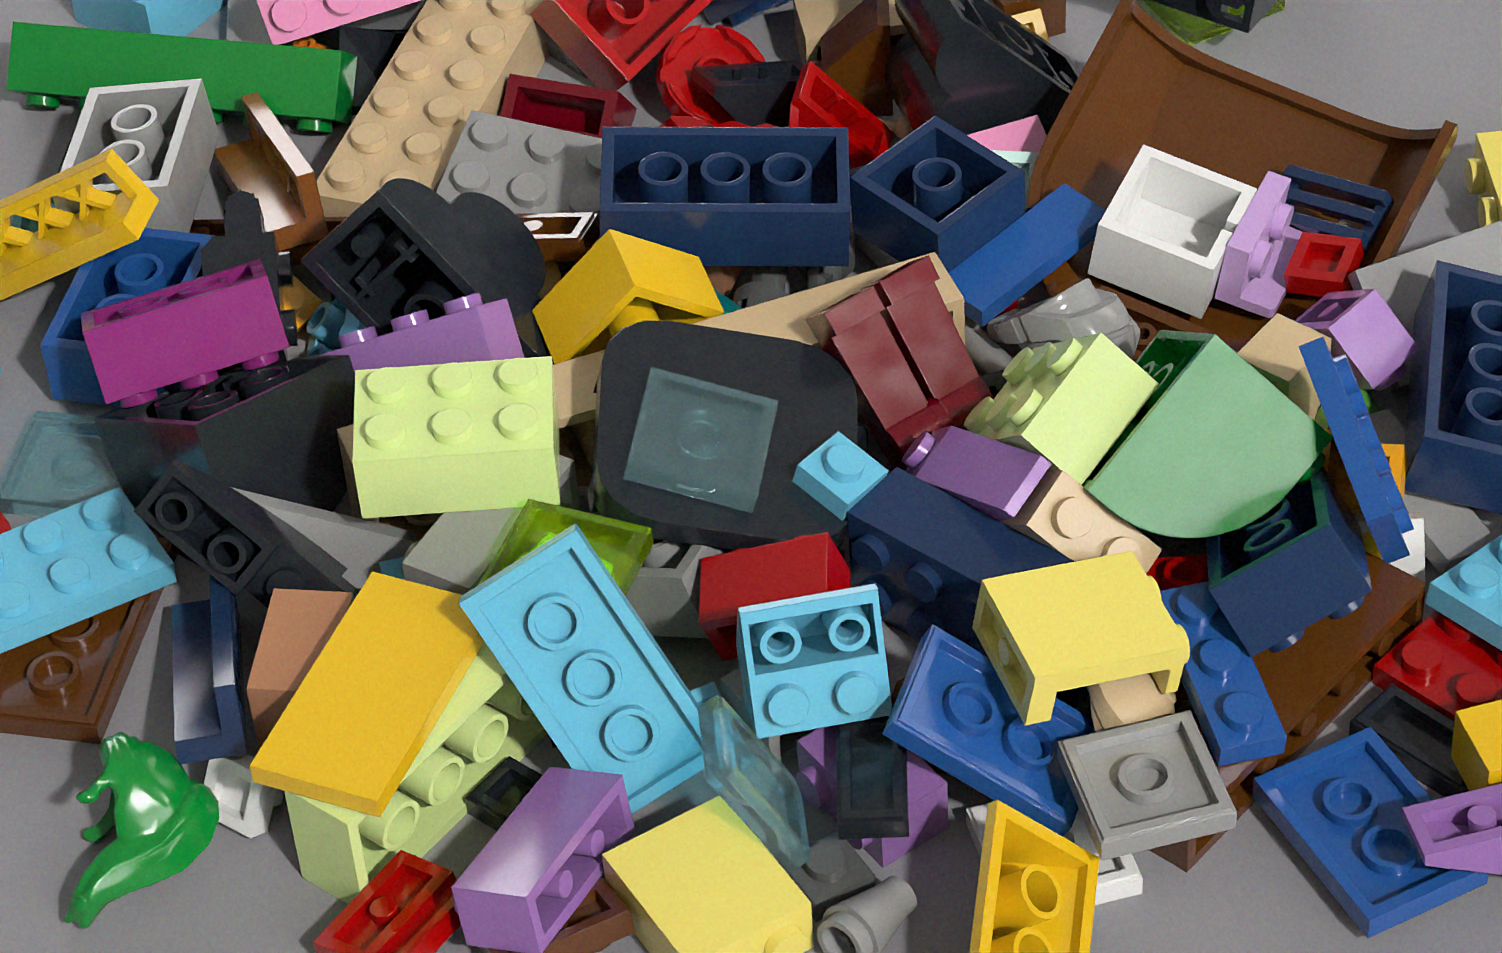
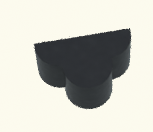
[885,0,1080,135]
[300,178,555,365]

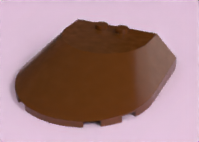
[1027,0,1458,362]

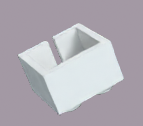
[1087,144,1257,319]

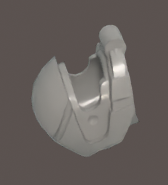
[987,278,1140,360]

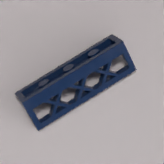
[172,574,247,764]

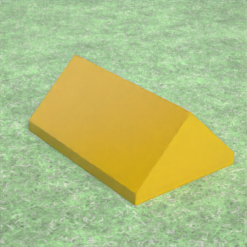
[969,800,1100,953]

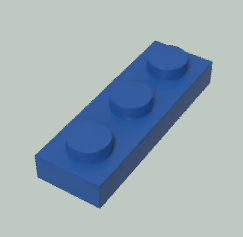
[1160,581,1287,767]

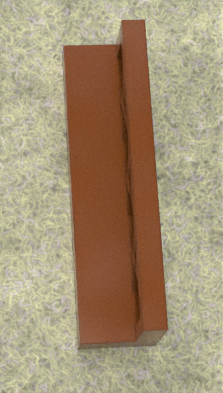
[213,92,328,251]

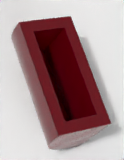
[500,74,637,138]

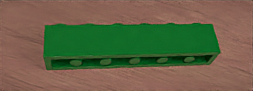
[6,22,357,133]

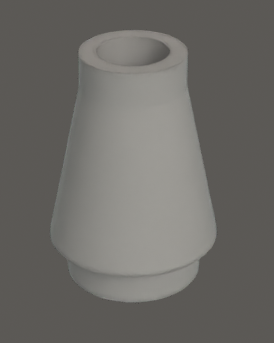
[817,876,917,953]

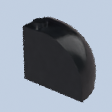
[94,355,355,564]

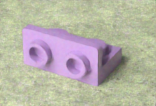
[1215,171,1303,318]

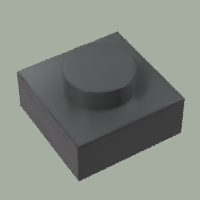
[779,830,875,922]

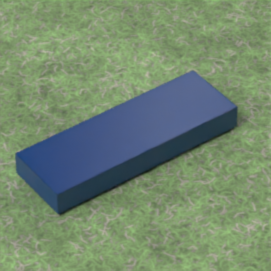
[949,183,1106,327]

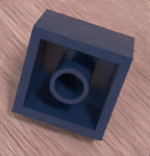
[850,115,1025,273]

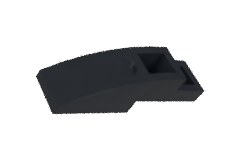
[134,460,359,608]

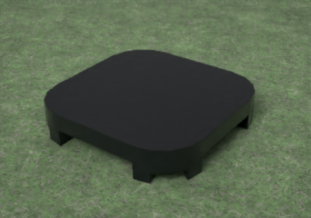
[587,320,858,555]

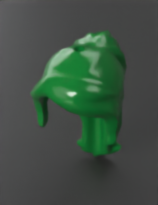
[64,732,219,929]

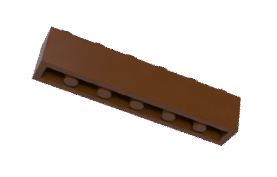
[1148,551,1426,872]

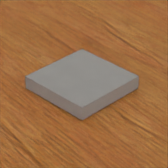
[1057,710,1237,861]

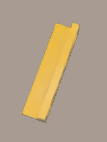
[0,148,159,301]

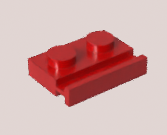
[313,850,461,953]

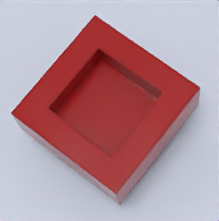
[1283,232,1364,297]

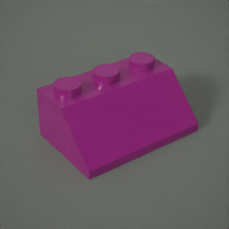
[81,259,290,408]

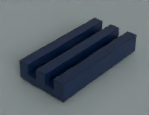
[1283,164,1395,252]

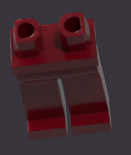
[805,255,994,472]

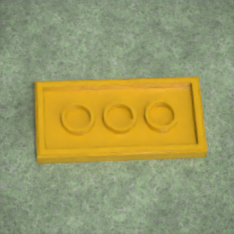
[250,571,485,818]

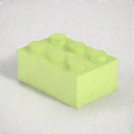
[964,333,1160,485]
[352,356,560,519]

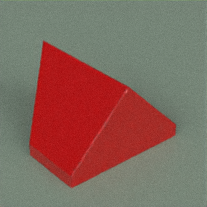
[789,61,894,169]

